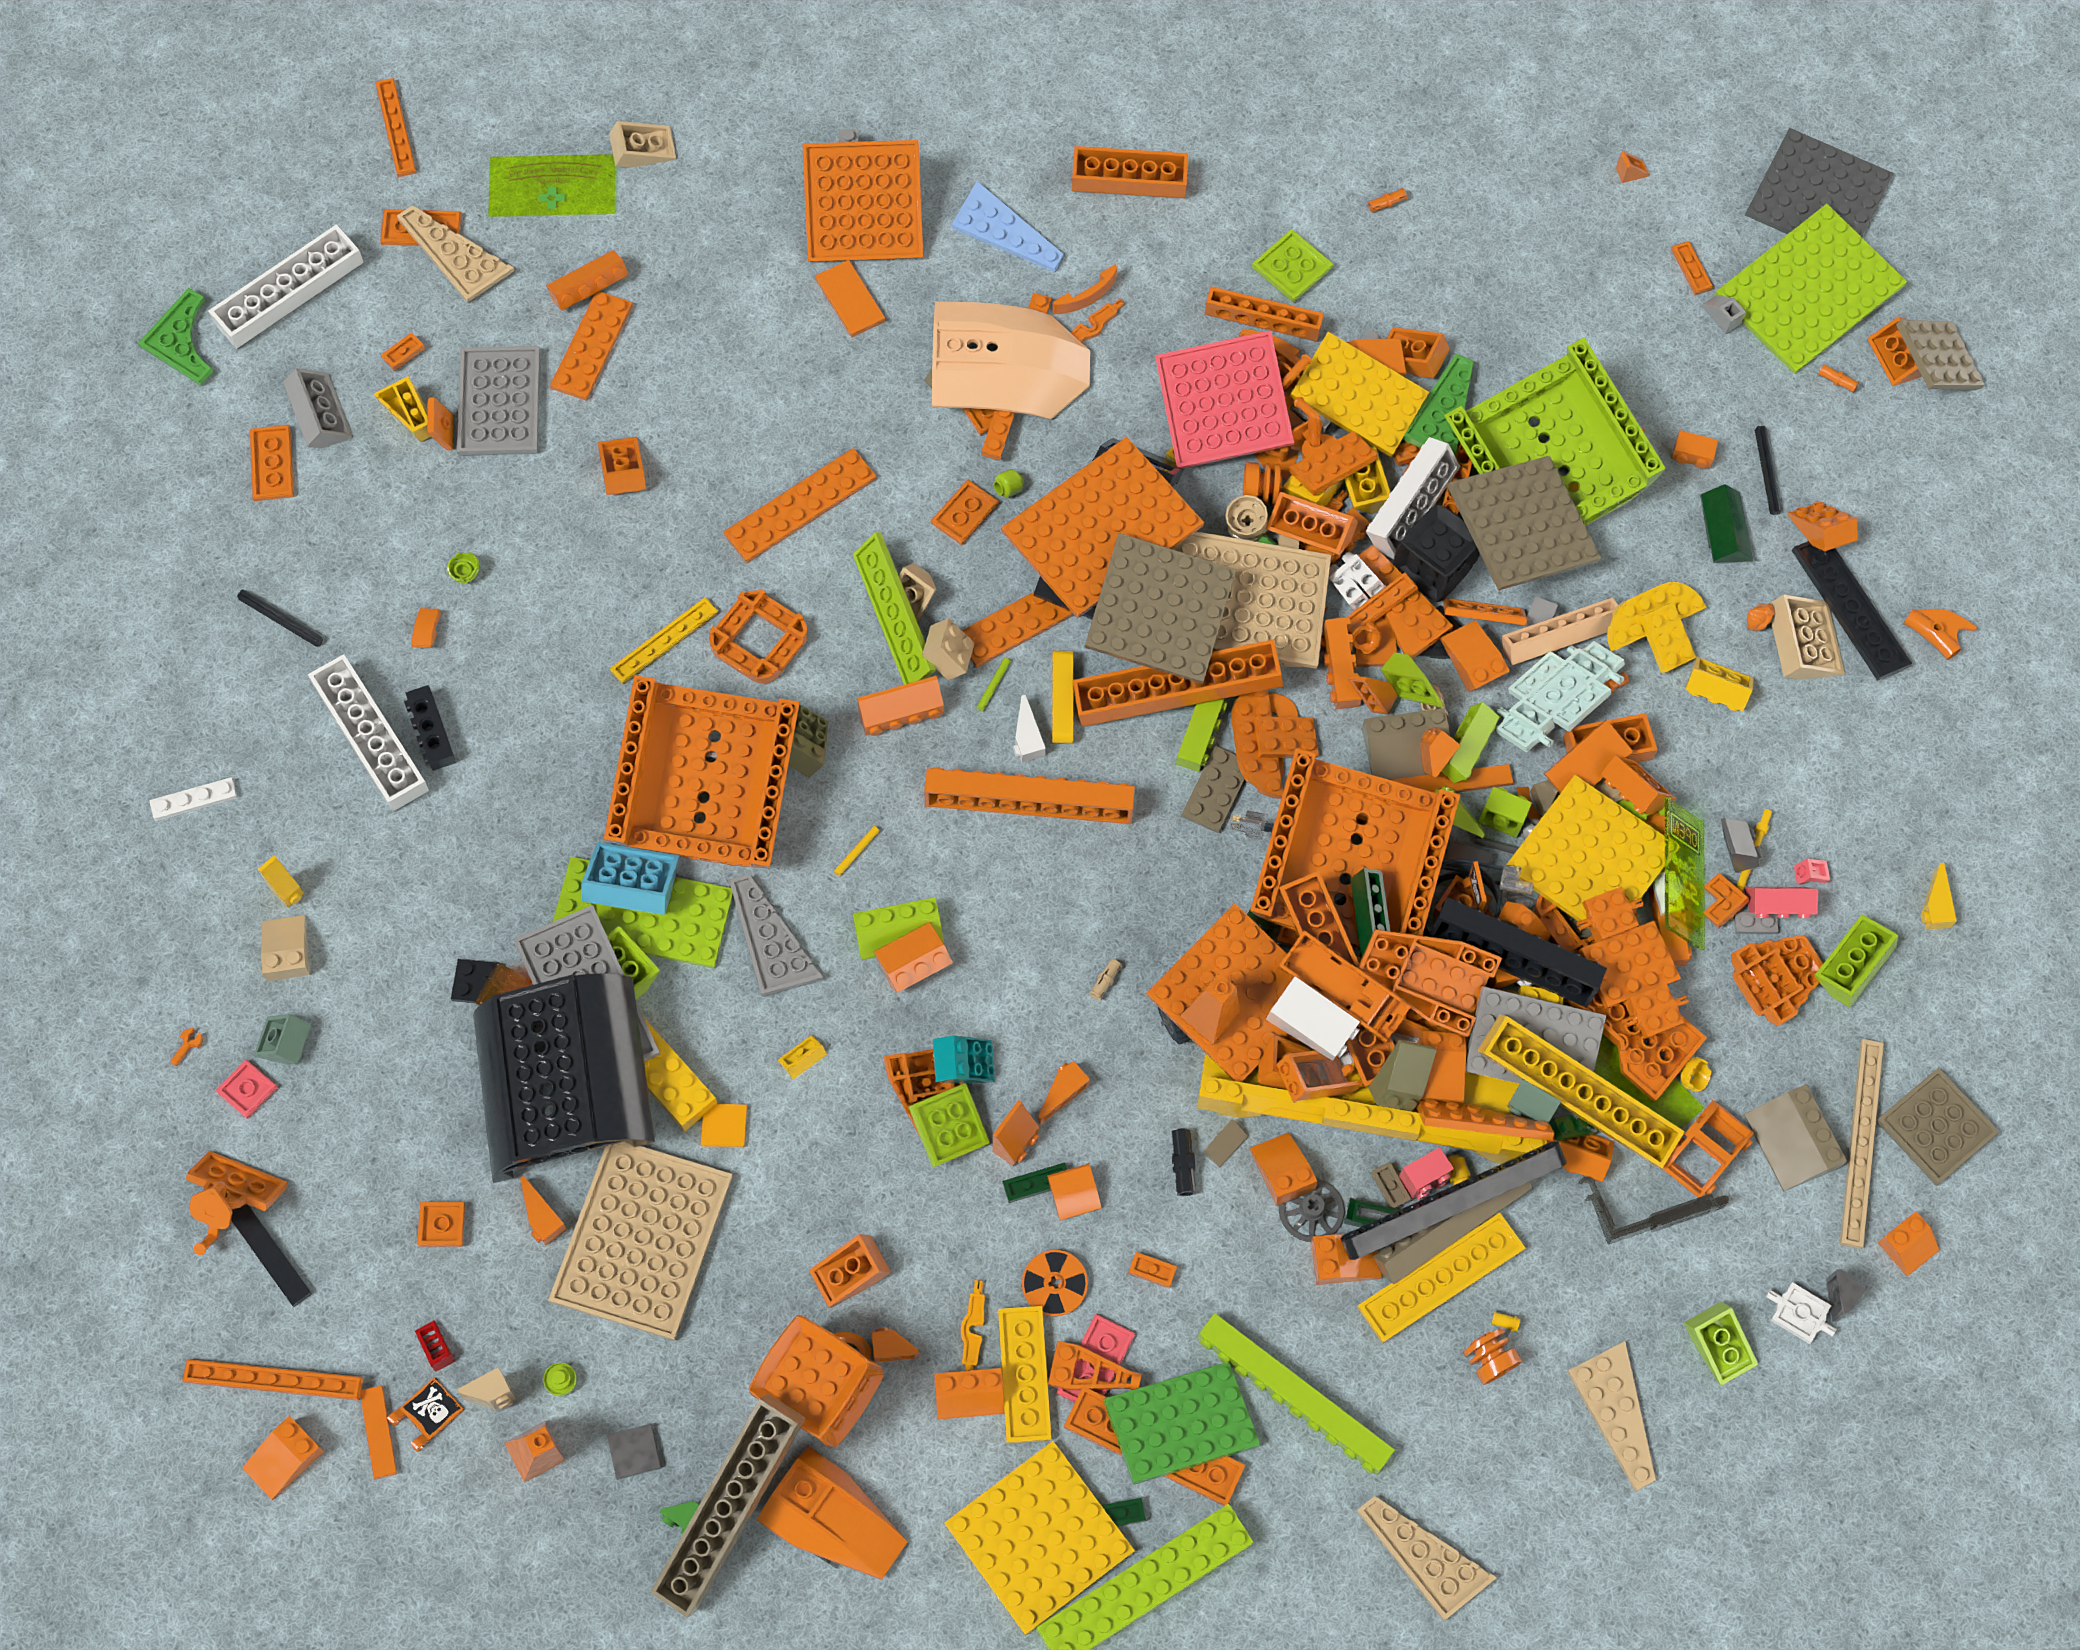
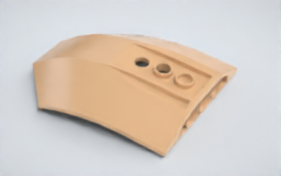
[932,301,1090,420]

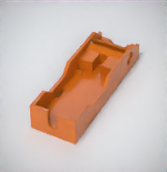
[1278,931,1411,1043]

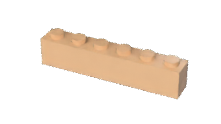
[1502,598,1618,665]

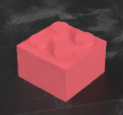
[1399,1147,1454,1201]

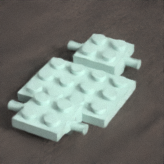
[1496,641,1625,753]

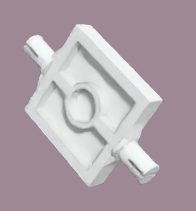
[1765,1282,1837,1344]

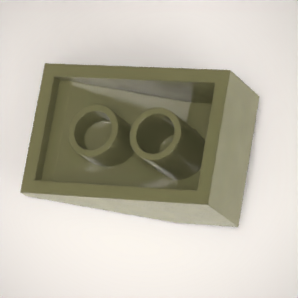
[1368,1040,1437,1112]

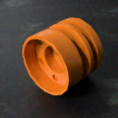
[1243,462,1282,506]
[1463,1328,1523,1385]

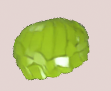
[447,552,480,584]

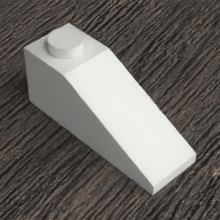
[1013,695,1046,763]

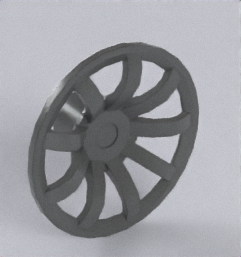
[1279,1179,1344,1242]

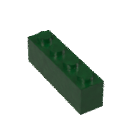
[1350,868,1390,957]

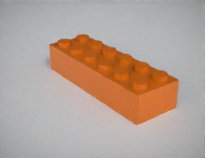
[1071,146,1188,198]

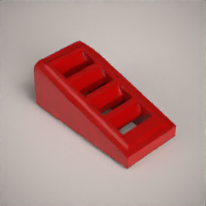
[415,1320,455,1372]

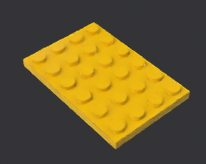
[1289,332,1429,457]

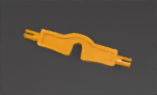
[961,1280,985,1371]

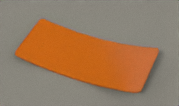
[1517,787,1541,820]

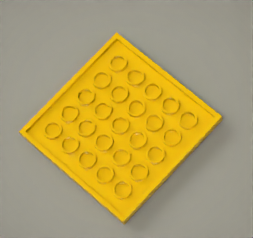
[1505,775,1679,929]
[944,1441,1135,1636]

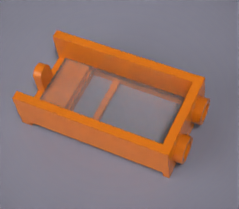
[1276,1049,1363,1103]

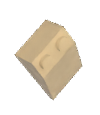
[609,121,676,168]
[261,915,310,981]

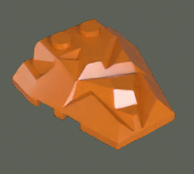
[1731,935,1823,1026]
[883,1049,964,1137]

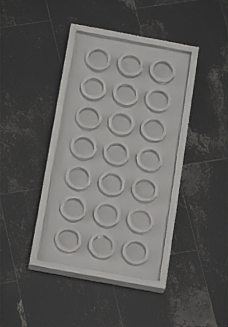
[513,905,660,1062]

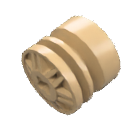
[1226,495,1269,542]

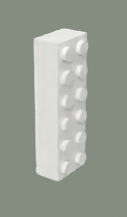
[1366,437,1460,559]

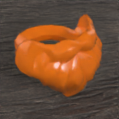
[1747,603,1775,631]
[1352,621,1381,655]

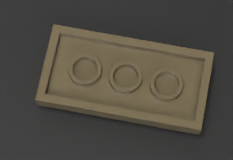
[1181,746,1245,833]

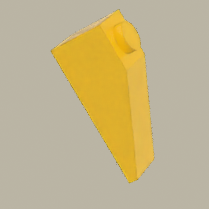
[258,855,304,907]
[1921,863,1957,930]

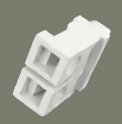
[1328,552,1386,611]

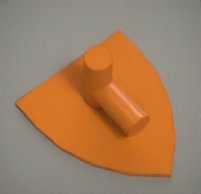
[1254,446,1299,479]

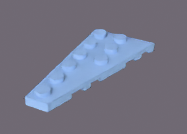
[952,181,1063,272]

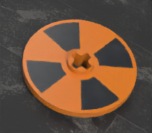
[1022,1250,1088,1317]

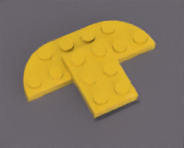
[1607,582,1707,673]

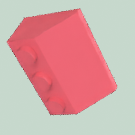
[1745,887,1818,918]

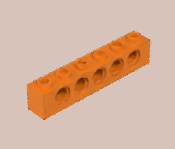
[1204,286,1324,342]

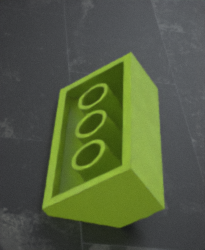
[852,897,944,960]
[1815,914,1899,1008]

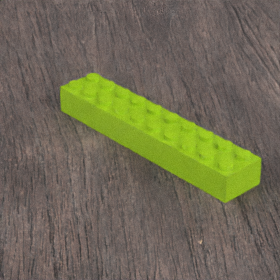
[1036,1503,1254,1650]

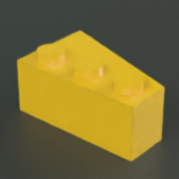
[373,376,431,442]

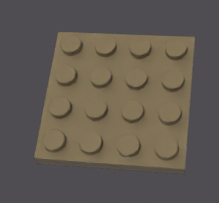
[1896,320,1984,390]
[1876,1067,1999,1186]

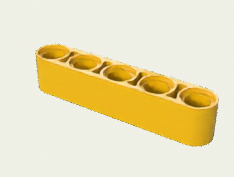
[1052,650,1073,743]

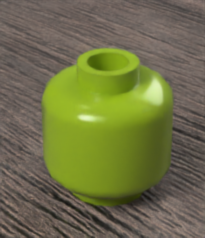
[993,469,1024,498]

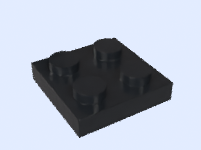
[451,959,501,1004]

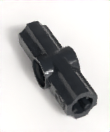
[1171,1128,1196,1196]

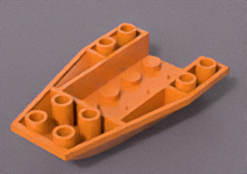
[1358,929,1502,1037]
[756,1447,908,1580]

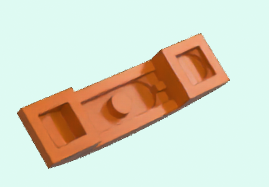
[1052,264,1118,314]

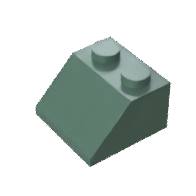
[253,1014,311,1065]
[1507,1079,1561,1123]

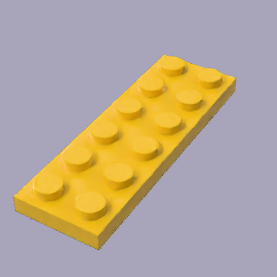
[998,1306,1051,1444]

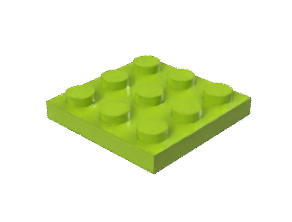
[1252,229,1333,303]
[908,1083,990,1168]

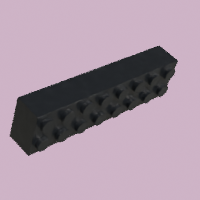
[1429,897,1607,1008]

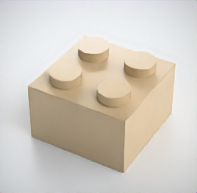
[922,618,975,680]

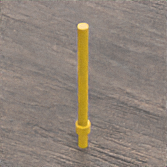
[1729,809,1772,920]

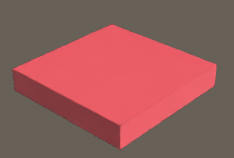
[215,1059,278,1119]

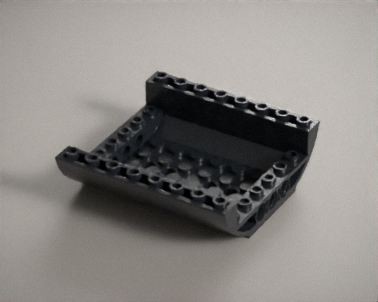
[473,973,655,1183]

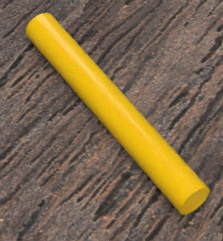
[833,826,880,877]

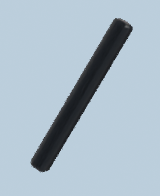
[1755,426,1781,515]
[237,589,323,647]

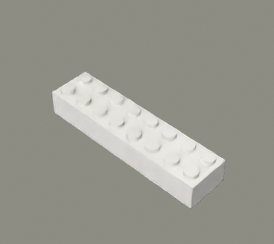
[208,225,364,349]
[308,654,429,812]

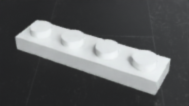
[149,777,237,821]

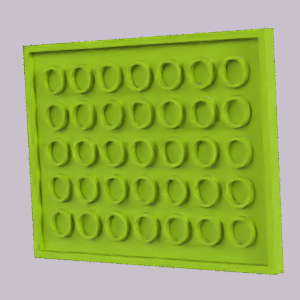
[1714,203,1907,374]

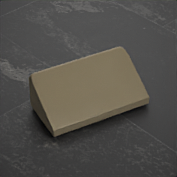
[1203,1119,1248,1168]

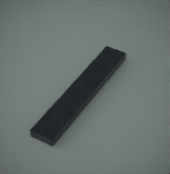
[231,1204,312,1307]

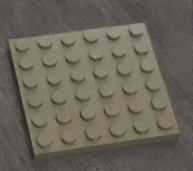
[1447,456,1601,591]
[1084,533,1236,684]

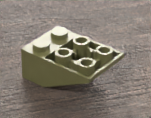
[788,704,829,778]

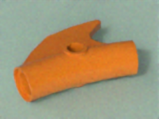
[1903,609,1977,660]

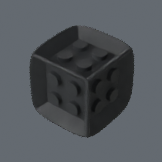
[1393,504,1480,602]

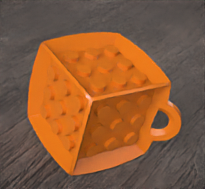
[748,1315,884,1448]

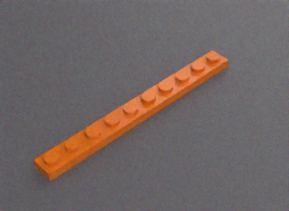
[981,293,1052,461]

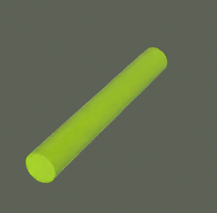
[976,658,1011,712]

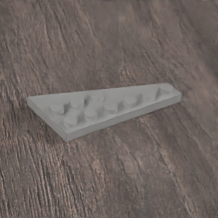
[729,874,823,997]

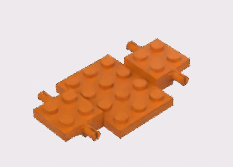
[1577,887,1689,1039]

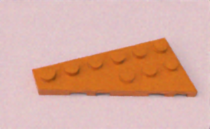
[1358,545,1453,659]
[1416,1099,1554,1141]

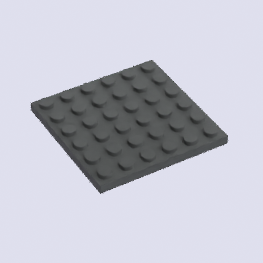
[1745,128,1894,237]

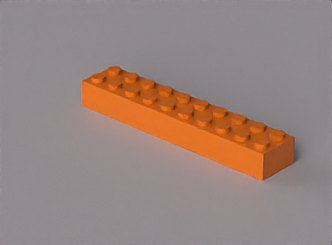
[1073,639,1283,727]
[924,767,1135,824]
[1278,871,1395,1087]

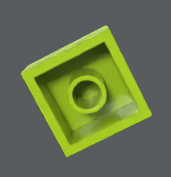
[1478,787,1532,838]

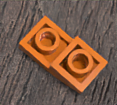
[411,608,441,648]

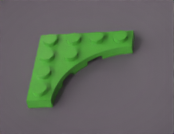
[138,288,213,386]

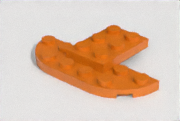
[1231,690,1319,799]

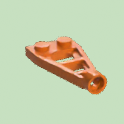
[1048,1341,1142,1390]

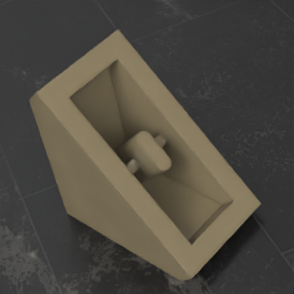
[1530,780,1558,818]

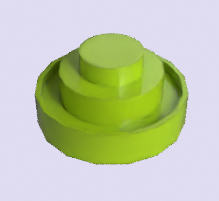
[543,1363,577,1397]

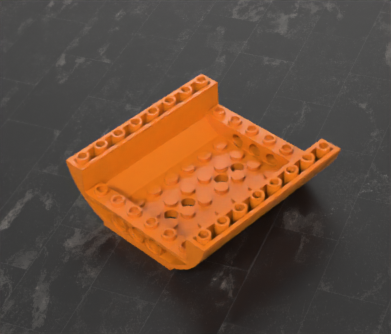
[604,675,800,868]
[1250,748,1460,949]

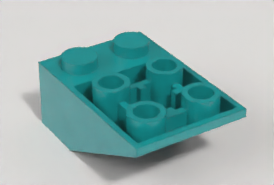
[933,1035,995,1083]

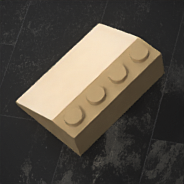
[1770,594,1845,680]

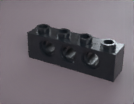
[404,685,456,771]

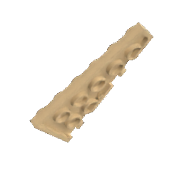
[397,205,514,303]
[1567,1341,1656,1492]
[1357,1496,1497,1621]

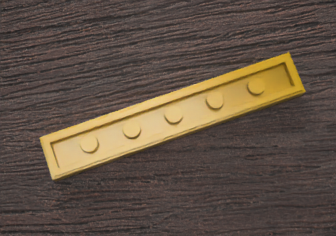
[610,597,718,685]

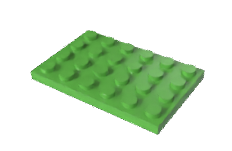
[1103,1362,1260,1485]

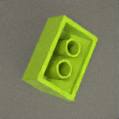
[607,926,660,1000]

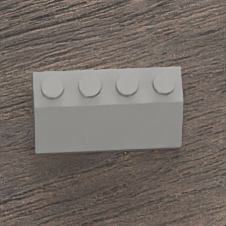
[283,368,352,448]

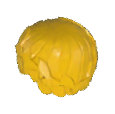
[1680,1057,1712,1092]

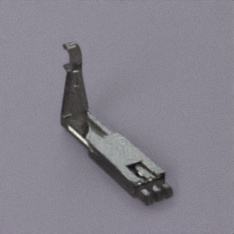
[1578,1176,1729,1245]

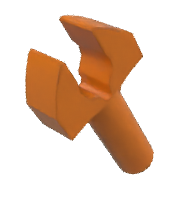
[170,1028,203,1066]

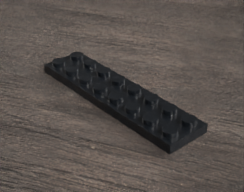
[1791,541,1912,681]

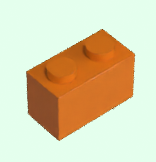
[1671,430,1718,469]

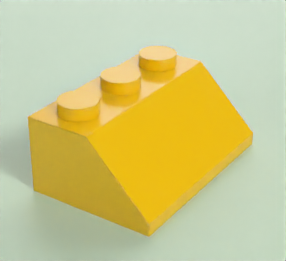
[1344,447,1390,513]
[1685,656,1754,711]

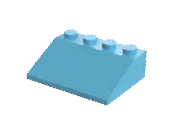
[582,842,679,915]

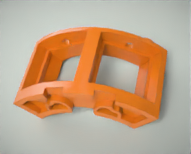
[1662,1100,1754,1199]

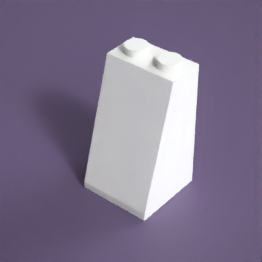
[1266,977,1359,1061]

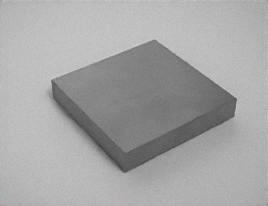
[607,1424,661,1480]

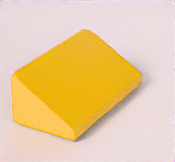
[778,1035,827,1080]

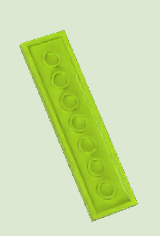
[852,532,936,685]

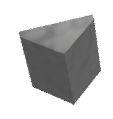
[1826,1269,1867,1322]

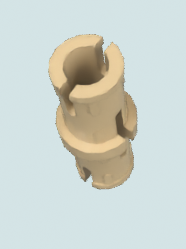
[1089,959,1122,1001]

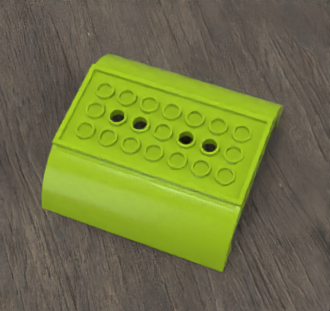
[1444,337,1666,526]

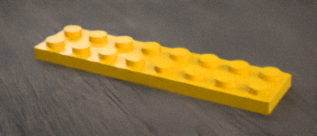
[1357,1213,1526,1344]

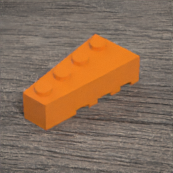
[1320,617,1362,710]

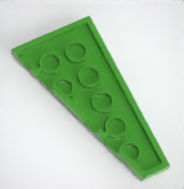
[1402,354,1474,456]

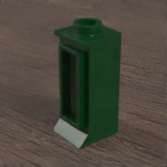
[1343,1197,1400,1227]

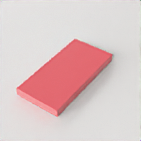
[1056,1314,1135,1403]

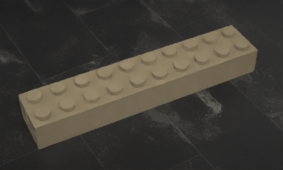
[650,1393,806,1618]

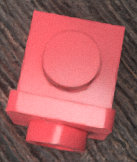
[1794,858,1830,885]

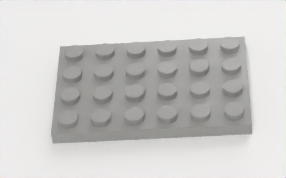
[457,346,540,455]
[1465,986,1606,1084]

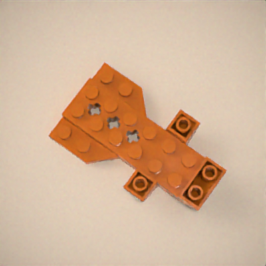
[1563,992,1707,1102]

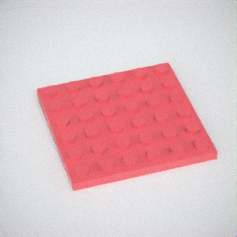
[1155,330,1294,468]

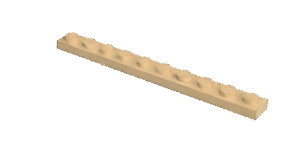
[1839,1039,1884,1249]

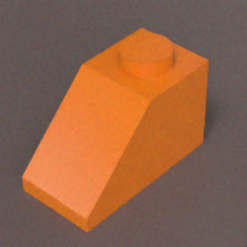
[871,1327,919,1363]

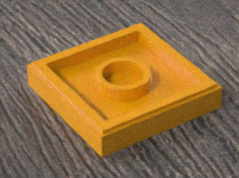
[701,1104,747,1148]

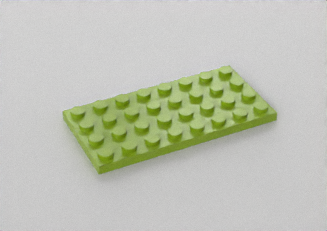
[553,857,733,969]

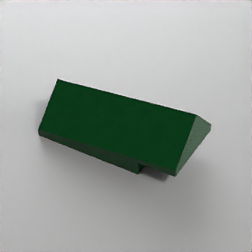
[1700,484,1753,563]

